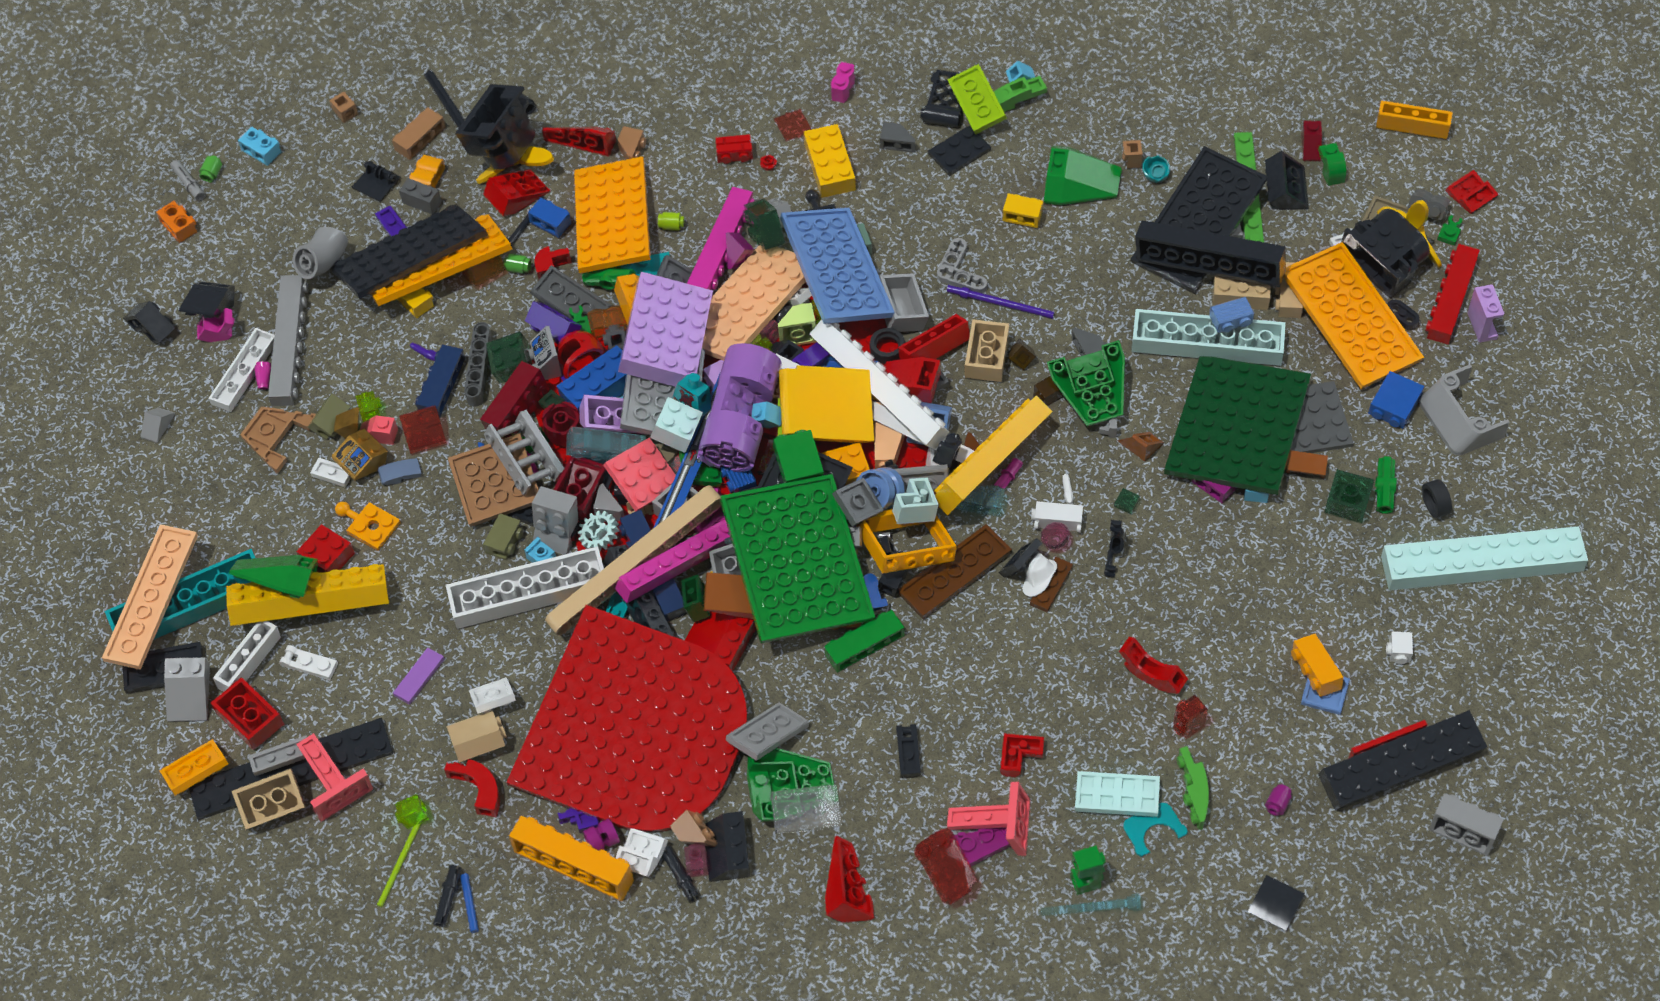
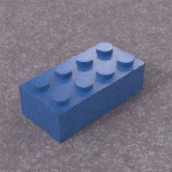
[556,345,626,414]

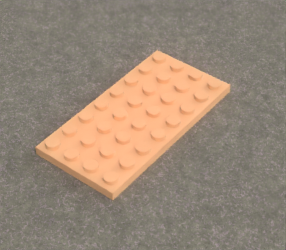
[702,241,806,361]

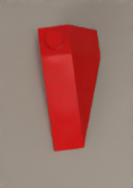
[542,127,616,157]
[825,836,874,923]

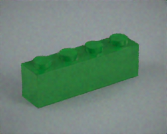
[824,610,905,673]

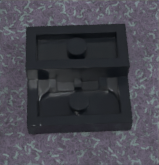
[1248,875,1305,931]

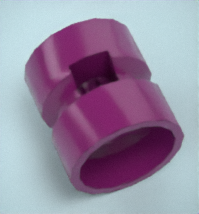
[582,819,620,851]

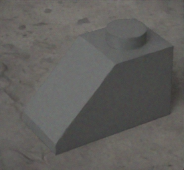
[880,122,916,153]
[1071,328,1107,356]

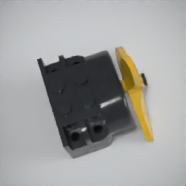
[455,84,554,184]
[1341,200,1442,299]

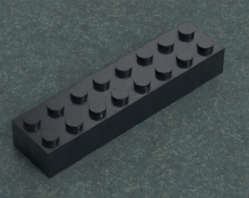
[1135,220,1286,287]
[1318,710,1487,811]

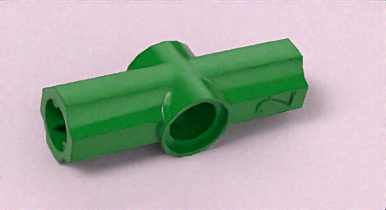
[582,267,636,290]
[1375,456,1397,514]

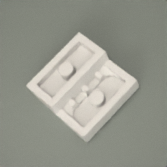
[616,828,668,877]

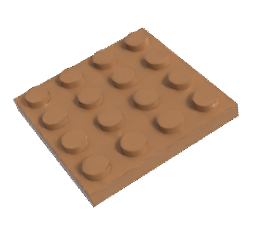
[448,433,539,527]

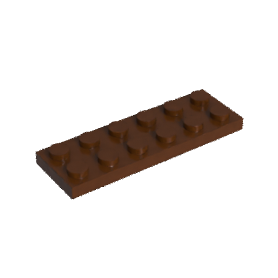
[898,524,1012,619]

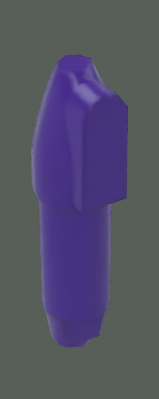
[410,343,436,361]

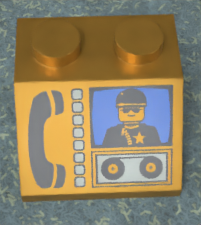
[332,429,388,481]

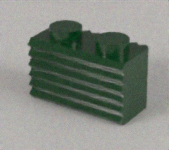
[681,575,710,622]

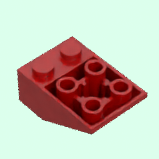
[483,169,550,216]
[885,357,941,403]

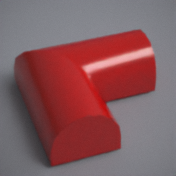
[1000,733,1044,777]

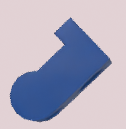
[863,573,888,611]

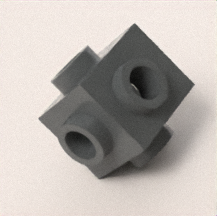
[603,324,627,351]

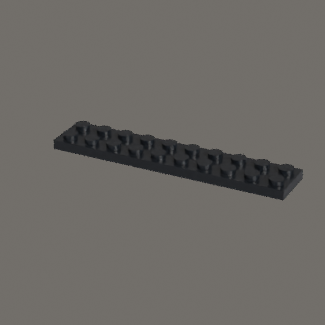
[189,717,393,821]

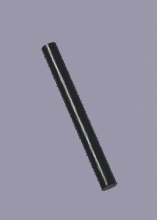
[508,196,547,246]

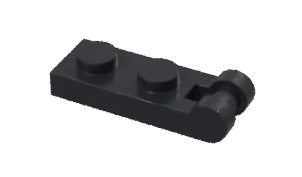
[896,724,921,778]

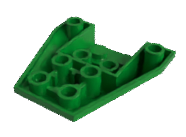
[1044,145,1122,205]
[1047,340,1125,427]
[229,555,318,598]
[747,748,837,822]

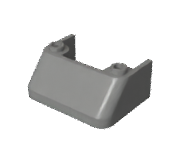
[1419,364,1510,456]

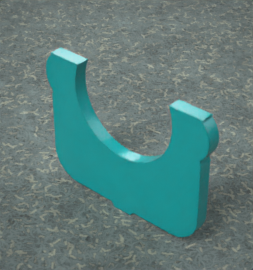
[1123,803,1187,857]

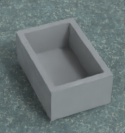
[879,273,929,332]

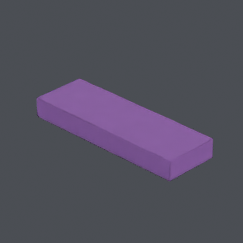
[393,648,444,705]

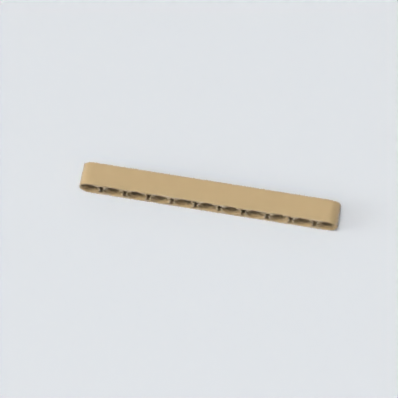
[545,486,721,636]

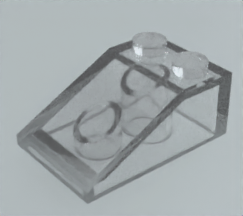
[771,785,842,833]

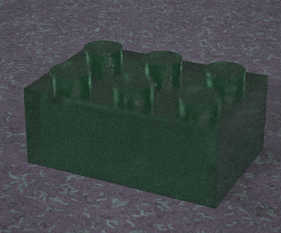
[743,198,786,250]

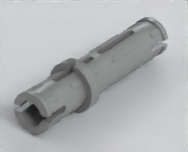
[170,160,205,201]

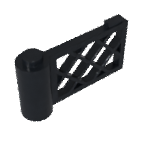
[920,70,962,128]

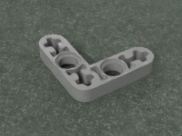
[937,238,987,293]

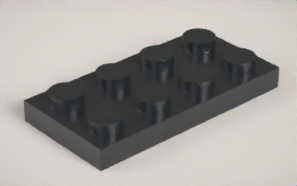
[122,642,203,694]

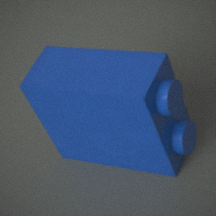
[1368,371,1425,429]

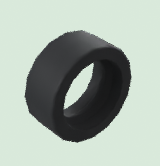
[870,328,905,364]
[1422,479,1452,518]

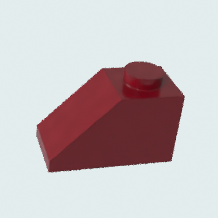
[1301,121,1322,162]

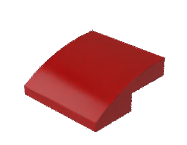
[1445,170,1499,213]

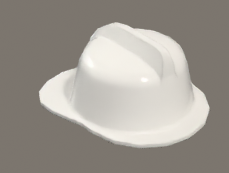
[1022,553,1057,597]

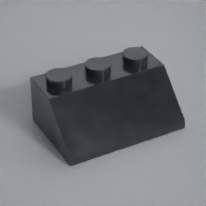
[1265,151,1309,210]
[705,811,750,882]

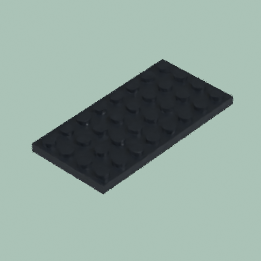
[1131,146,1268,293]
[331,204,488,299]

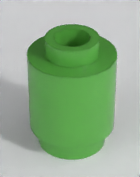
[199,155,222,182]
[504,254,532,274]

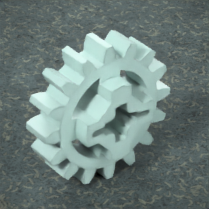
[578,511,619,552]

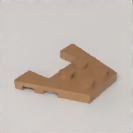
[240,407,316,474]

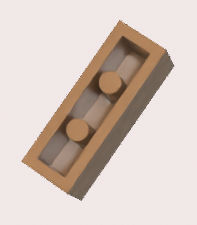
[392,107,445,160]

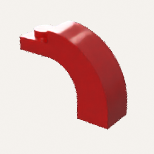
[1119,637,1188,694]
[444,759,500,818]

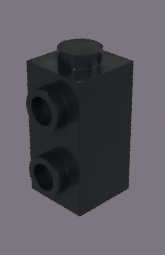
[878,550,909,597]

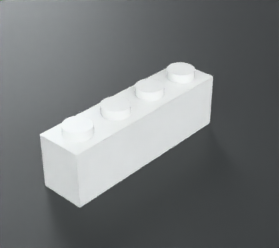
[213,621,281,692]

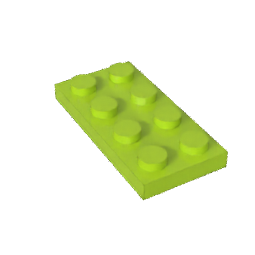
[947,64,1007,135]

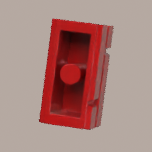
[715,134,753,164]

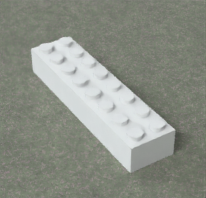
[446,546,604,629]

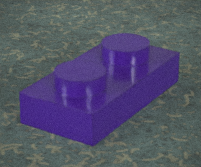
[375,206,407,236]

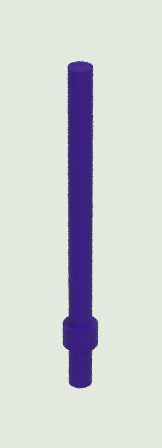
[947,285,1054,319]

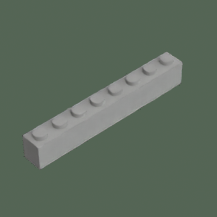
[268,275,308,406]

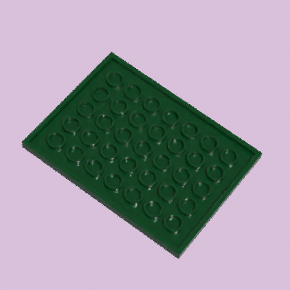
[1164,356,1311,495]

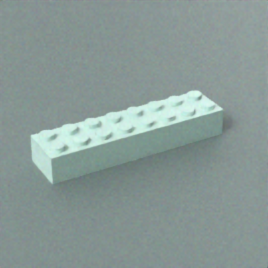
[1131,309,1285,366]

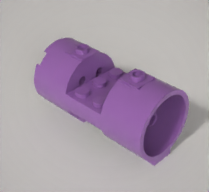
[697,343,782,472]

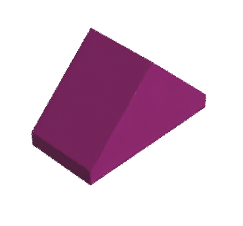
[726,233,755,269]

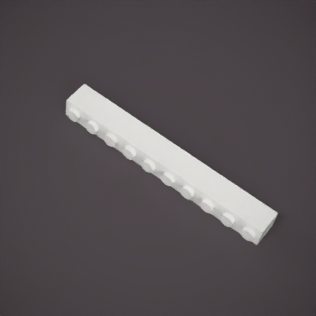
[810,319,949,449]

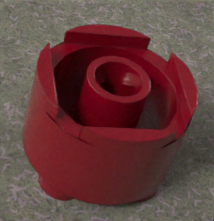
[542,402,583,447]

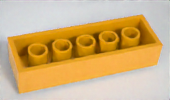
[509,816,634,901]

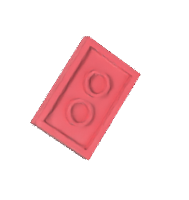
[296,733,373,822]
[947,782,1031,856]

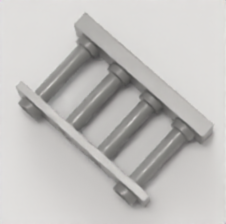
[484,410,564,496]

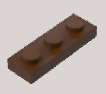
[1030,556,1073,613]

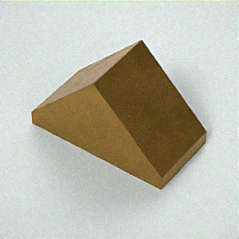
[334,407,359,439]

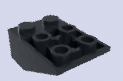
[179,281,235,318]

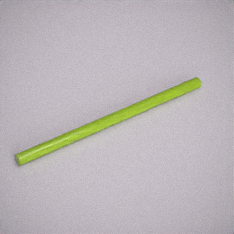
[377,807,428,907]

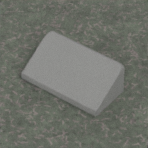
[533,528,573,555]

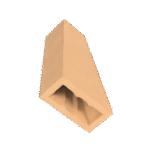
[874,402,905,469]

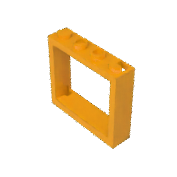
[856,509,957,573]

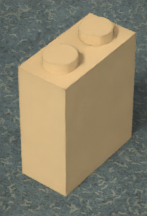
[447,710,506,762]

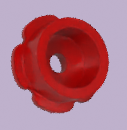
[760,155,777,171]

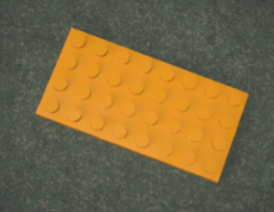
[574,156,651,273]
[371,214,512,306]
[1284,242,1424,389]

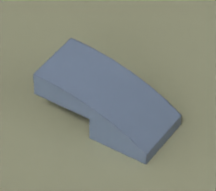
[378,458,422,485]

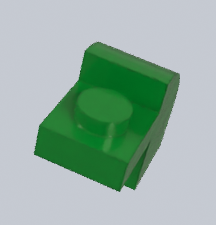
[1318,143,1346,186]

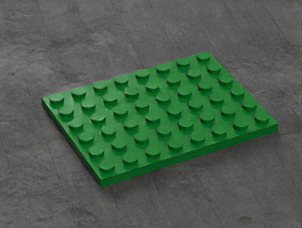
[720,474,875,644]

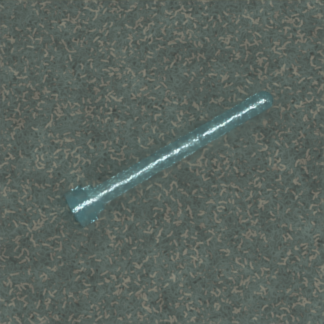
[1040,893,1141,916]

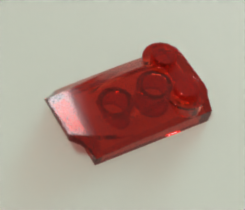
[915,828,979,905]

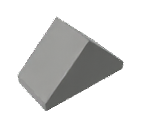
[141,407,175,443]
[593,483,624,521]

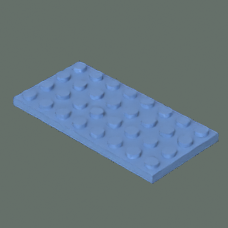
[780,208,895,324]

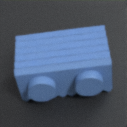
[1209,297,1254,333]

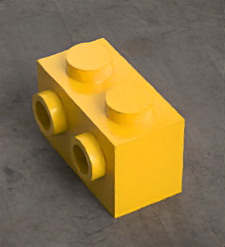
[1002,194,1043,228]

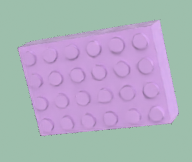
[618,272,713,387]

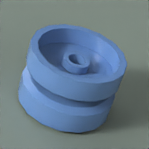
[856,467,905,510]

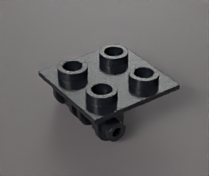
[352,161,401,202]

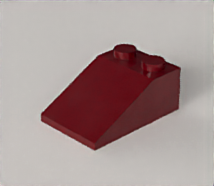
[553,454,606,523]

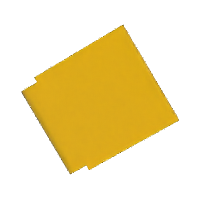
[778,365,874,443]

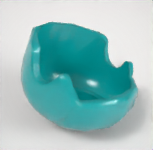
[1142,155,1170,183]

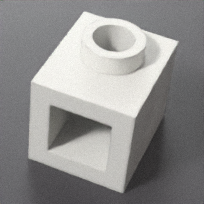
[1386,631,1413,664]

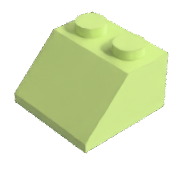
[778,303,817,345]

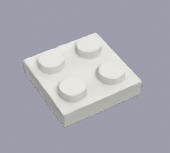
[469,677,516,714]

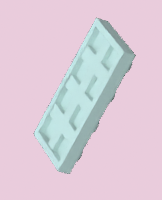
[1075,771,1160,817]

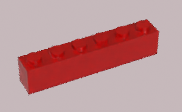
[1425,244,1480,345]

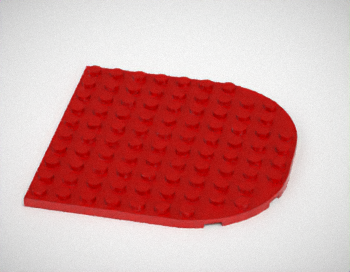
[506,605,747,832]

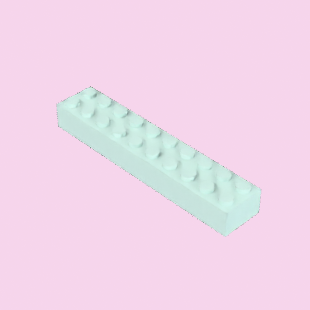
[1381,526,1588,590]

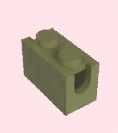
[307,394,350,440]
[483,514,524,560]

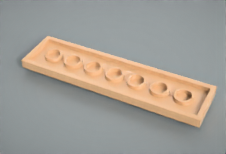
[102,524,198,670]

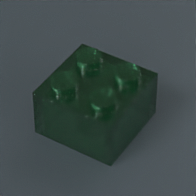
[486,331,533,383]
[1324,469,1375,523]

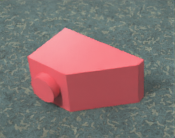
[359,415,398,445]

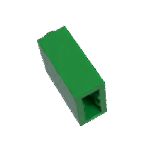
[773,430,824,483]

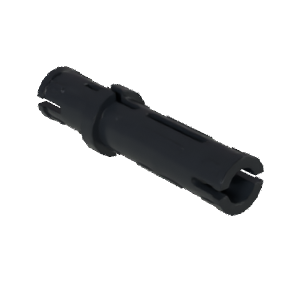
[662,846,700,903]
[433,865,462,928]

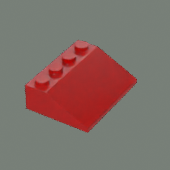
[685,612,756,672]

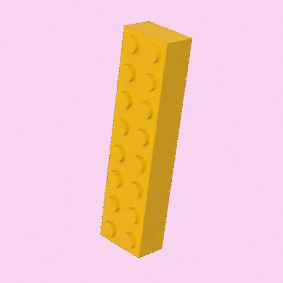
[934,395,1053,516]
[226,564,389,626]

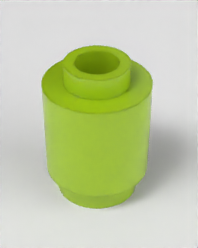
[658,212,684,231]

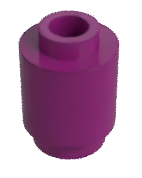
[1265,784,1292,816]

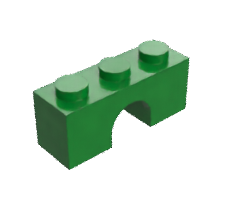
[1070,845,1106,895]

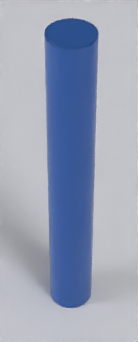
[460,873,479,933]

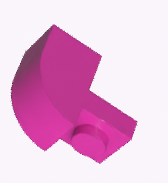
[197,308,234,342]

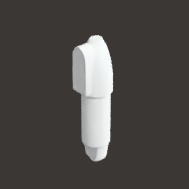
[1062,474,1073,505]

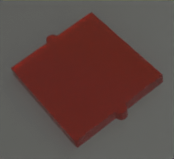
[774,109,812,142]

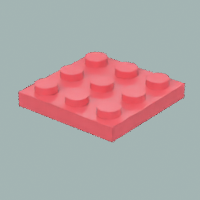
[603,437,676,512]

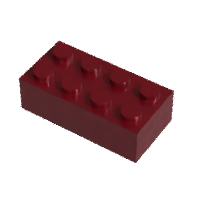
[480,361,549,439]

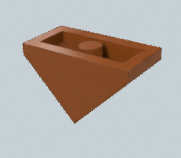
[1117,432,1164,462]

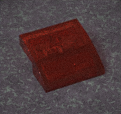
[399,405,447,454]

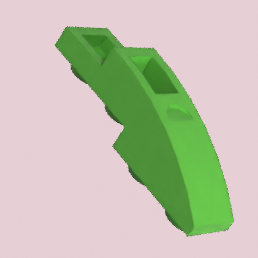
[993,76,1047,112]
[1176,746,1209,830]

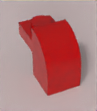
[534,246,571,281]

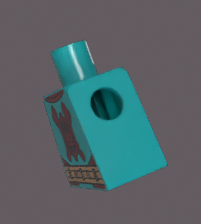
[672,373,711,419]

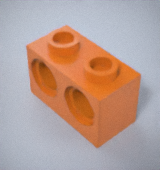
[156,201,197,243]

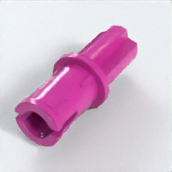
[994,458,1023,492]

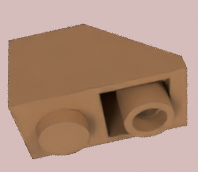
[618,126,646,160]
[670,810,718,847]

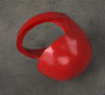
[556,330,605,379]

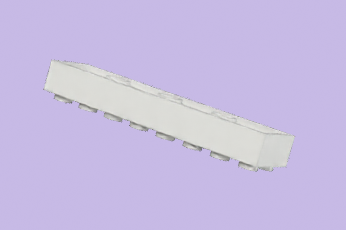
[209,328,274,412]

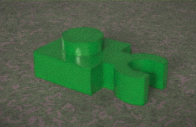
[1437,215,1462,246]
[569,305,592,334]

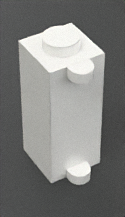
[1031,501,1083,533]

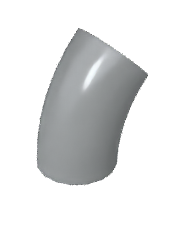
[293,227,348,279]

